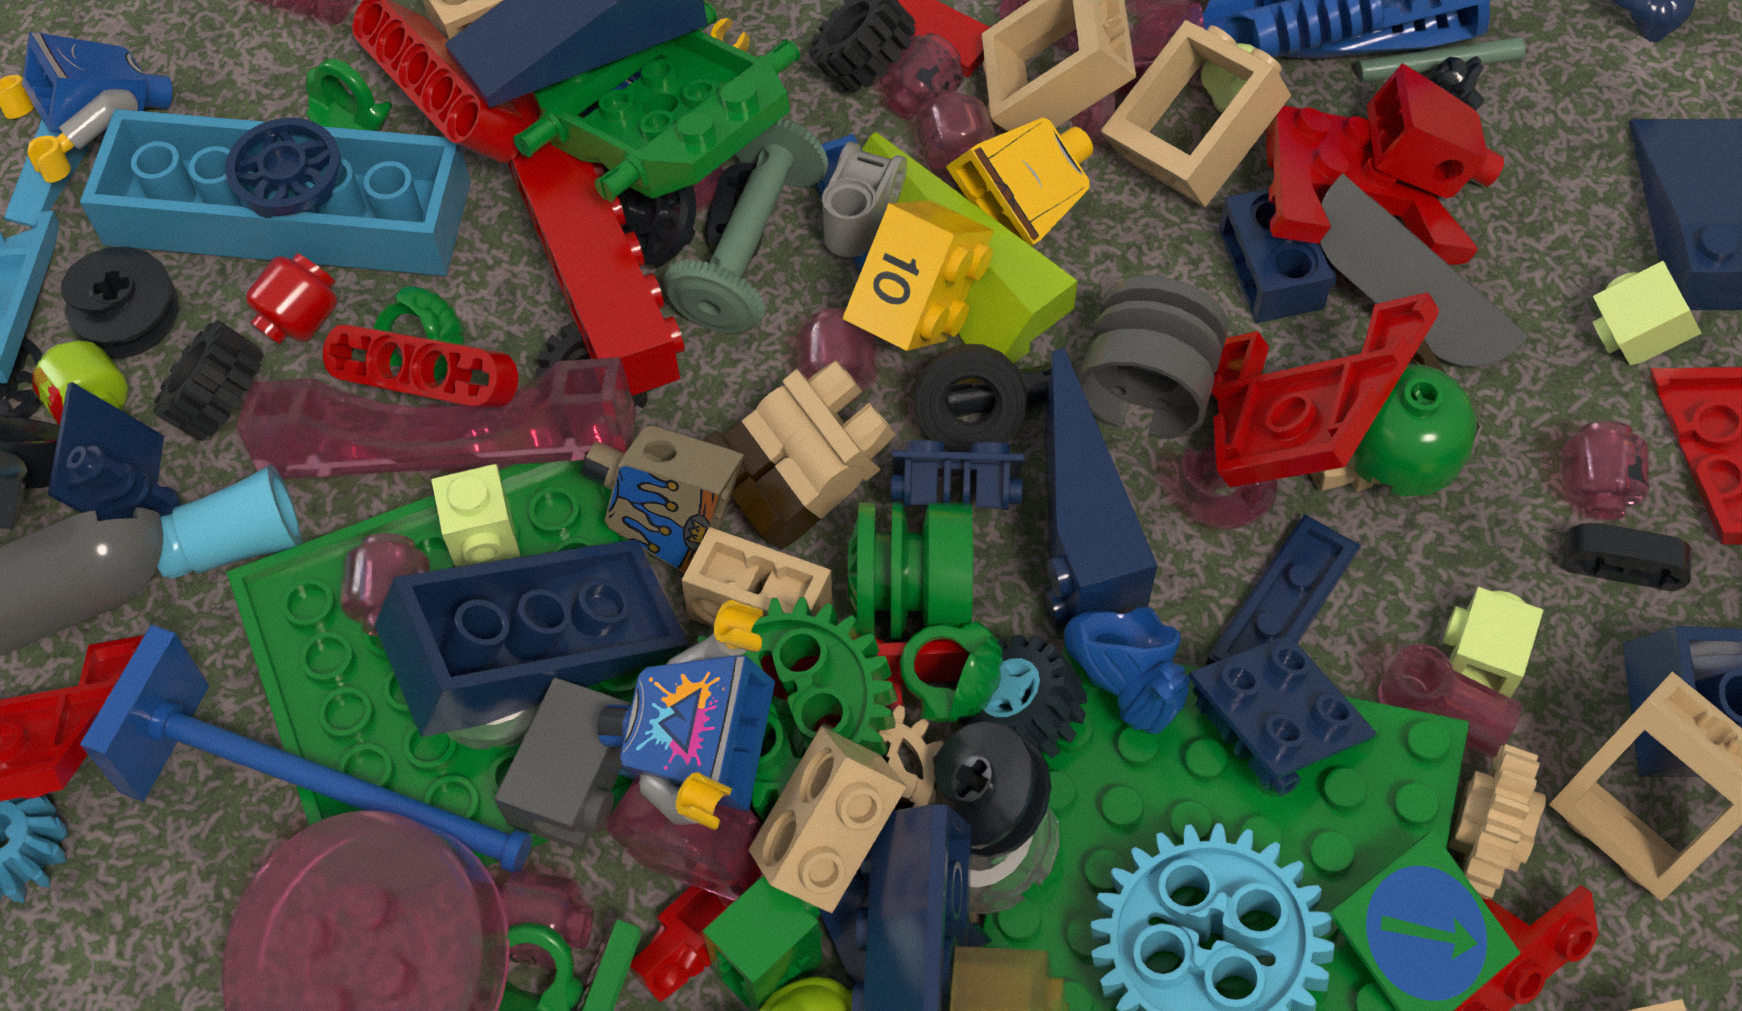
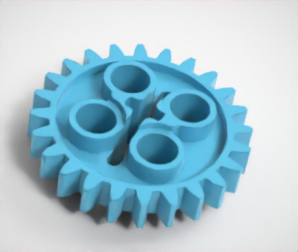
[1091,823,1334,1011]

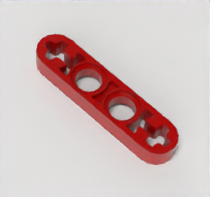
[323,325,518,408]

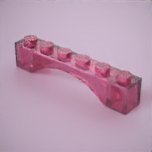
[236,357,637,479]

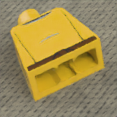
[946,117,1093,246]

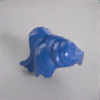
[1064,607,1190,734]

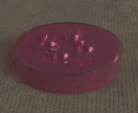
[222,811,510,1011]

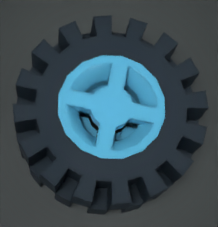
[958,635,1088,759]

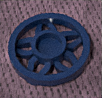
[225,118,342,219]

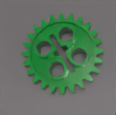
[697,597,897,819]

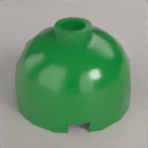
[1349,363,1477,497]

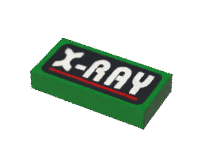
[574,919,642,1011]

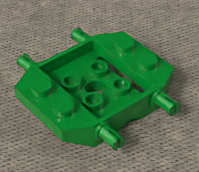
[513,1,800,202]

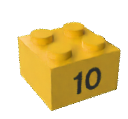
[842,201,994,351]

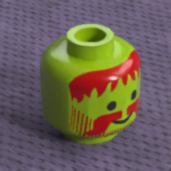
[32,340,129,425]

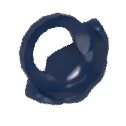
[1613,0,1696,42]

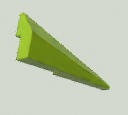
[862,132,1078,364]

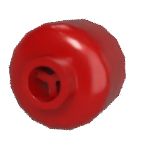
[245,253,338,345]

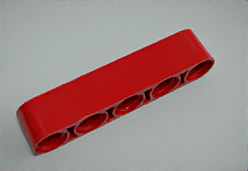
[352,0,526,163]

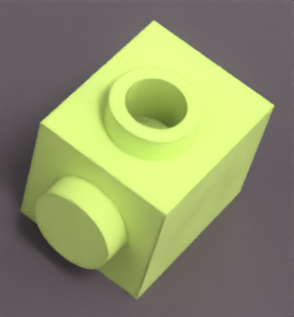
[1592,261,1702,365]
[431,464,521,567]
[1442,587,1543,702]

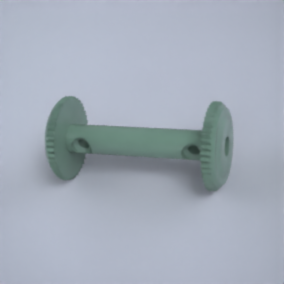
[663,117,829,333]

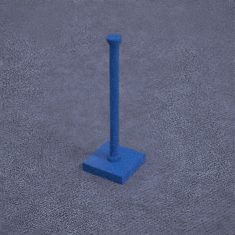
[80,624,532,874]

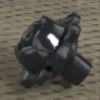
[1428,56,1485,111]

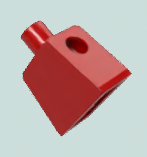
[1366,63,1504,199]

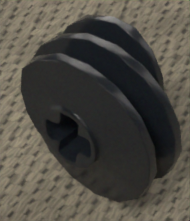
[61,246,179,359]
[934,721,1052,858]

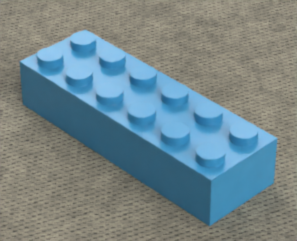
[80,109,471,276]

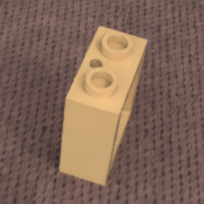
[982,0,1136,132]
[1101,20,1291,207]
[1549,671,1742,902]

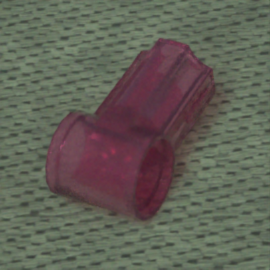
[1377,644,1522,758]

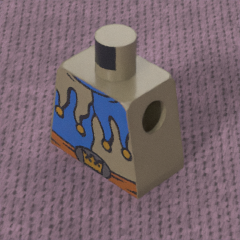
[581,426,744,574]

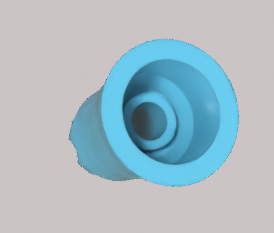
[157,464,303,578]

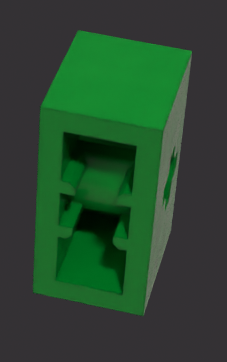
[703,875,823,1011]

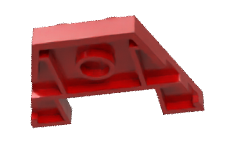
[1266,105,1478,265]
[1212,292,1439,487]
[0,635,145,801]

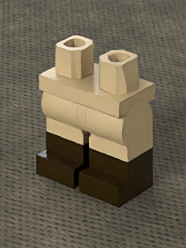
[703,360,896,550]

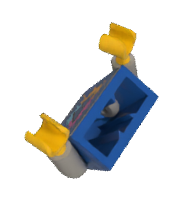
[0,32,172,183]
[597,600,775,830]

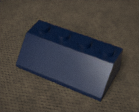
[852,804,973,1011]

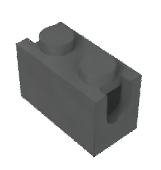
[494,677,630,852]

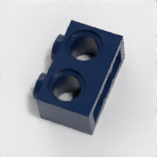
[1218,189,1336,323]

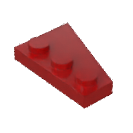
[1650,367,1742,545]

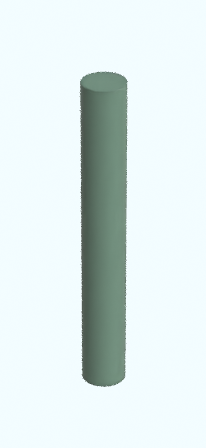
[1355,37,1525,83]

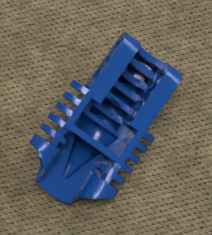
[1195,0,1490,59]

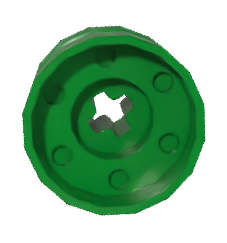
[848,502,973,641]

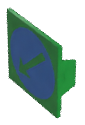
[1328,831,1521,1011]

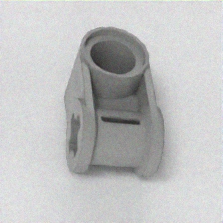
[822,141,907,257]

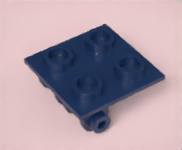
[48,382,183,521]
[891,440,1024,510]
[1189,634,1377,796]

